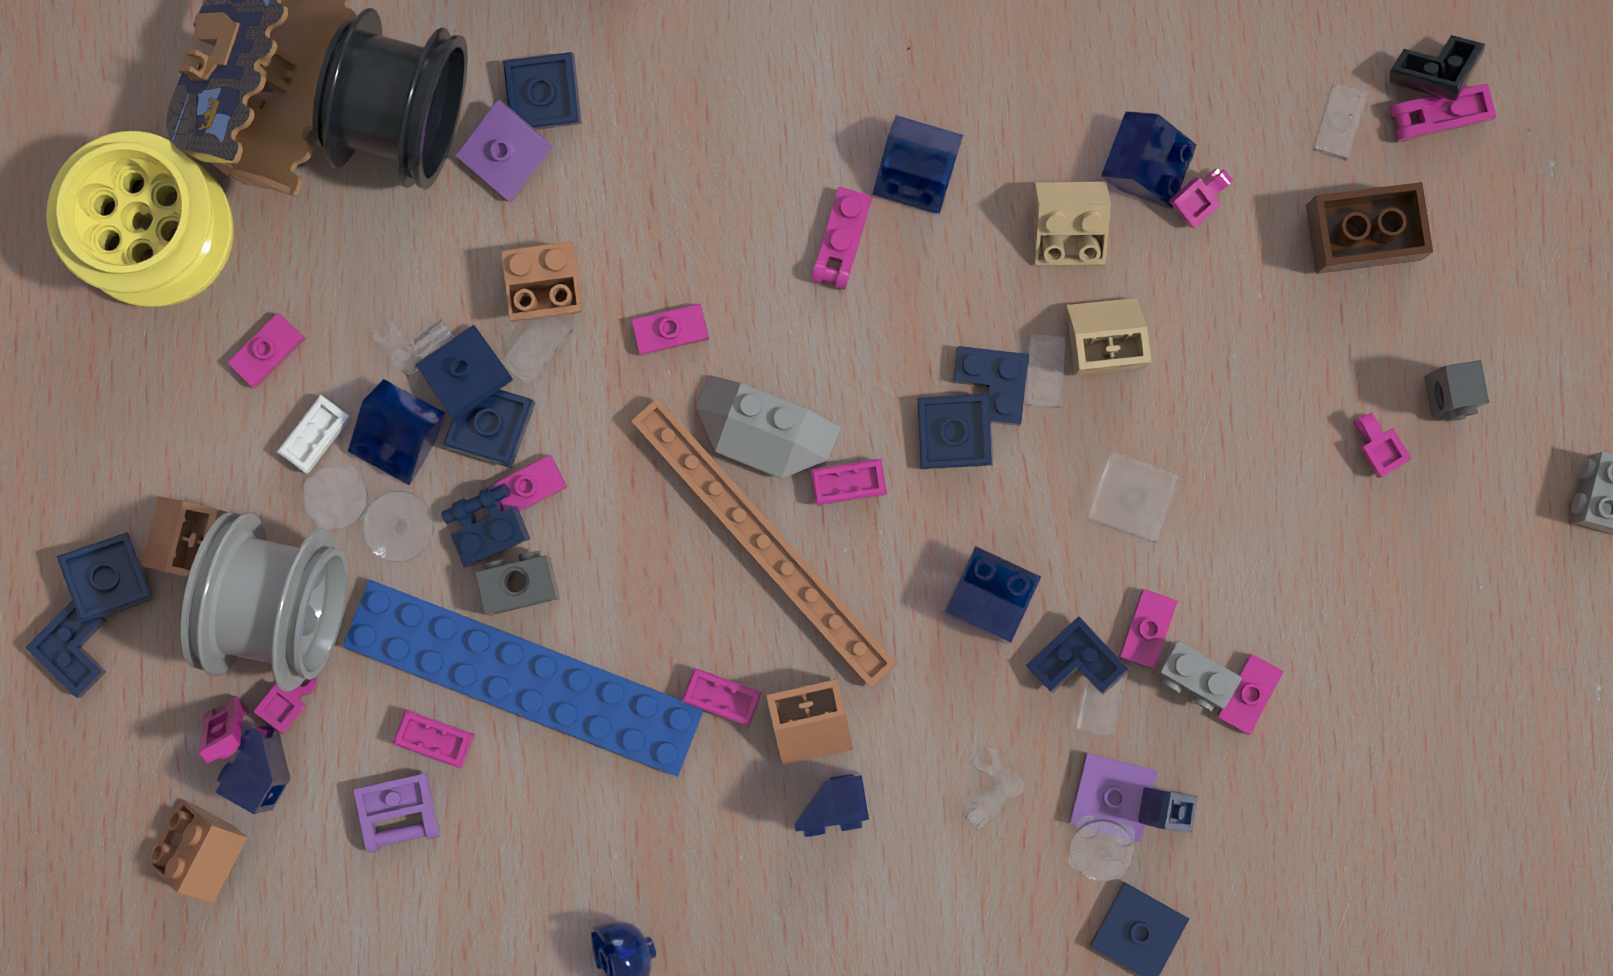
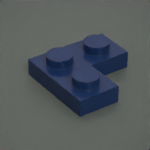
[953,346,1029,426]
[26,601,107,698]
[1026,616,1130,695]

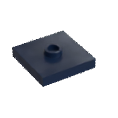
[503,52,582,130]
[415,325,513,420]
[443,390,536,469]
[917,394,993,470]
[56,532,153,625]
[1089,882,1190,976]

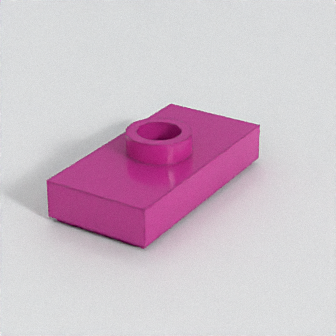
[632,303,709,356]
[227,313,306,389]
[490,455,568,512]
[811,459,887,506]
[1119,589,1178,669]
[1216,654,1284,735]
[682,667,762,727]
[393,709,475,769]

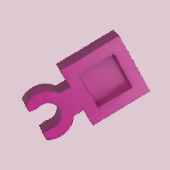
[253,678,318,735]

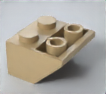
[1033,181,1111,265]
[1066,298,1152,376]

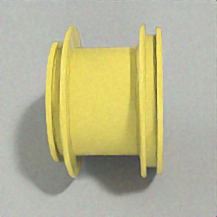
[46,131,234,307]

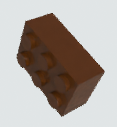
[1306,182,1433,274]

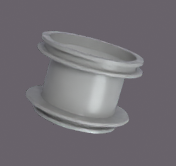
[181,512,348,692]

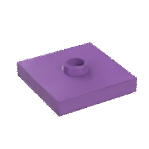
[455,100,554,201]
[1069,753,1158,842]

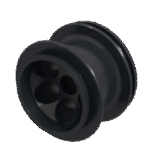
[312,8,468,189]

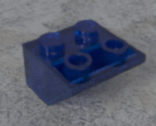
[1101,111,1197,209]
[872,115,963,215]
[348,379,446,485]
[942,546,1041,644]
[216,726,291,814]
[794,772,869,837]

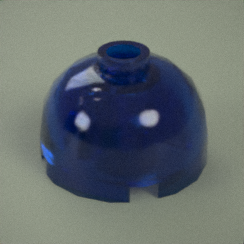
[591,920,656,976]

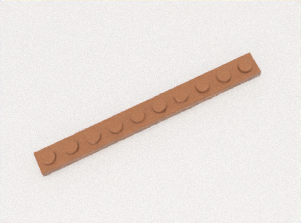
[631,397,897,688]

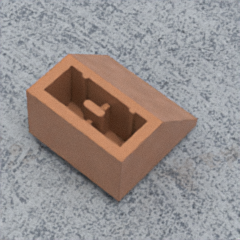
[501,241,582,322]
[141,496,228,577]
[766,679,853,766]
[147,799,248,904]

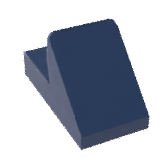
[1138,787,1198,832]

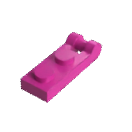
[1389,83,1497,142]
[811,187,872,290]
[199,696,247,764]

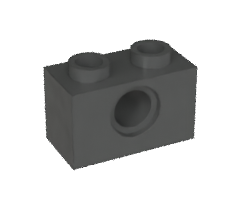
[1424,360,1489,422]
[475,551,560,616]

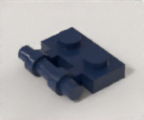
[441,483,531,567]

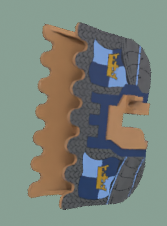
[166,0,357,197]

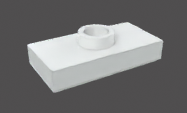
[277,395,351,474]

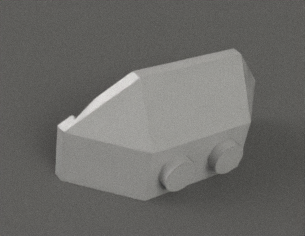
[696,375,841,479]

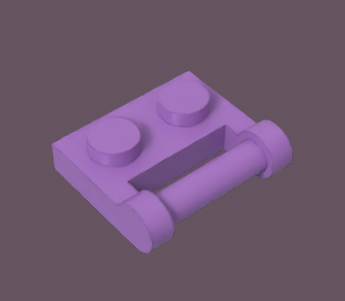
[353,773,440,853]

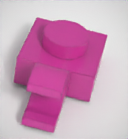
[1169,168,1233,228]
[1353,412,1412,478]

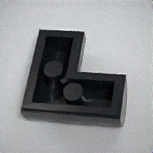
[1389,35,1485,101]

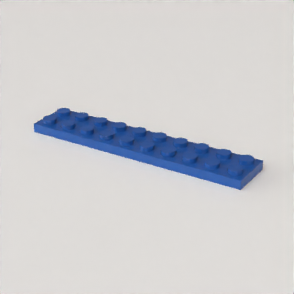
[342,579,704,777]

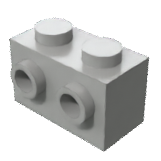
[1571,451,1613,535]
[1154,641,1242,712]

